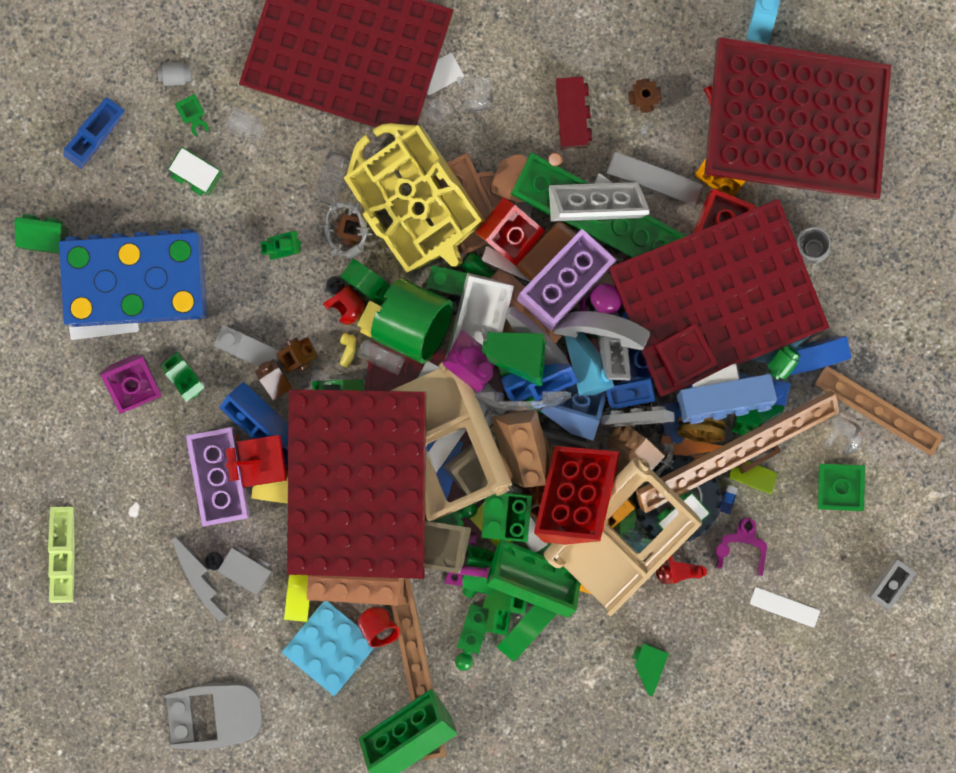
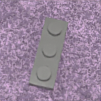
[601,406,674,427]

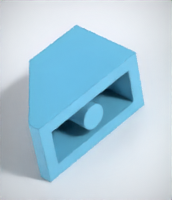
[746,0,780,44]

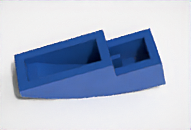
[63,97,125,169]
[775,335,852,375]
[501,364,578,404]

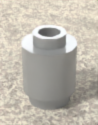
[158,62,191,86]

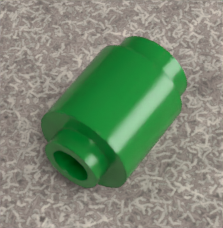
[767,345,801,380]

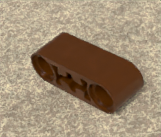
[516,221,577,281]

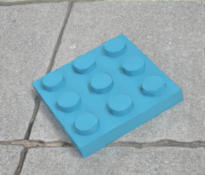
[281,601,375,696]

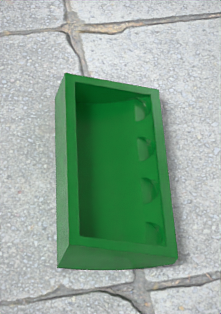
[486,540,581,618]

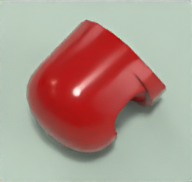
[322,284,366,325]
[358,606,401,647]

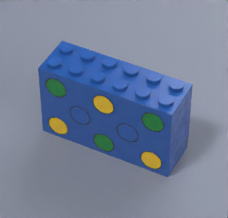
[59,229,208,327]

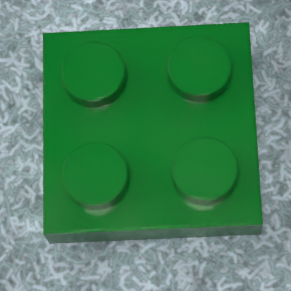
[817,464,865,511]

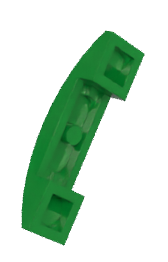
[496,605,557,662]

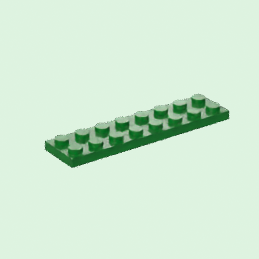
[510,152,687,258]

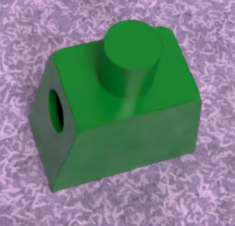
[461,544,495,598]

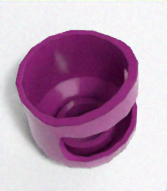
[579,283,622,315]

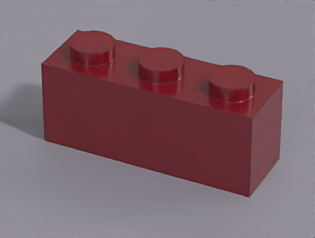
[555,77,592,150]

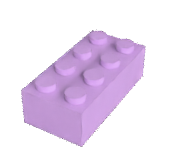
[517,229,616,331]
[186,427,250,527]

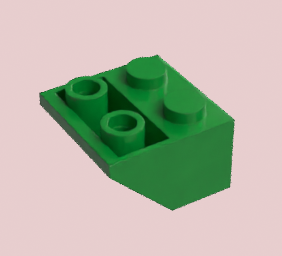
[14,214,69,254]
[481,491,532,542]

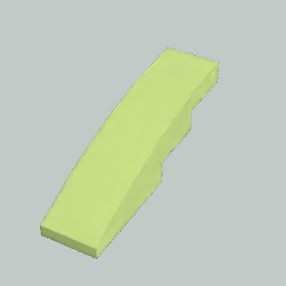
[48,507,74,603]

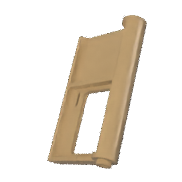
[391,362,512,521]
[544,458,702,617]

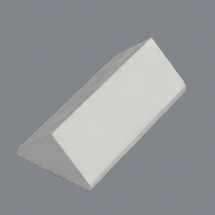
[549,182,650,221]

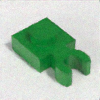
[175,94,209,138]

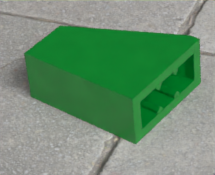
[482,332,546,386]

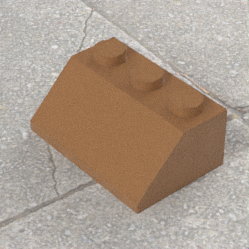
[492,410,550,488]
[608,426,665,477]

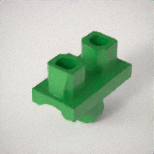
[260,231,301,260]

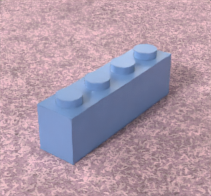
[677,374,777,424]

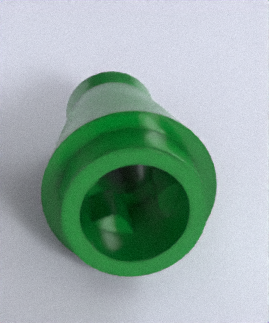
[460,252,495,278]

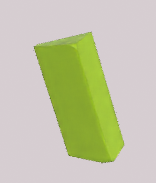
[727,461,778,494]

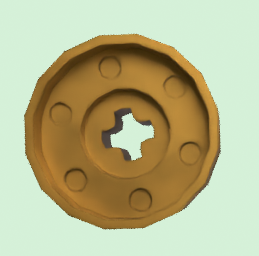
[677,407,726,443]

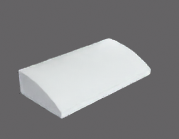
[445,273,514,359]

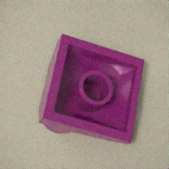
[442,330,495,392]
[100,354,162,414]

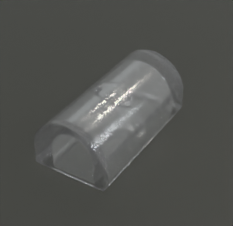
[356,339,406,375]

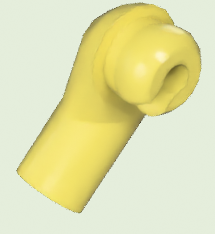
[339,333,356,368]

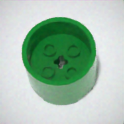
[371,278,454,364]

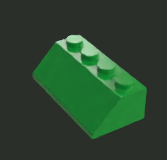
[359,688,457,773]

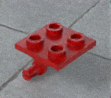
[225,435,287,487]
[651,538,707,584]

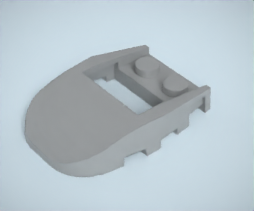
[165,681,262,750]

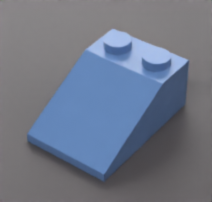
[532,384,607,440]

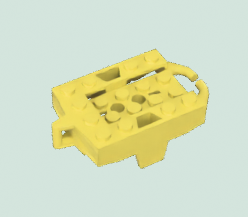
[344,123,485,273]

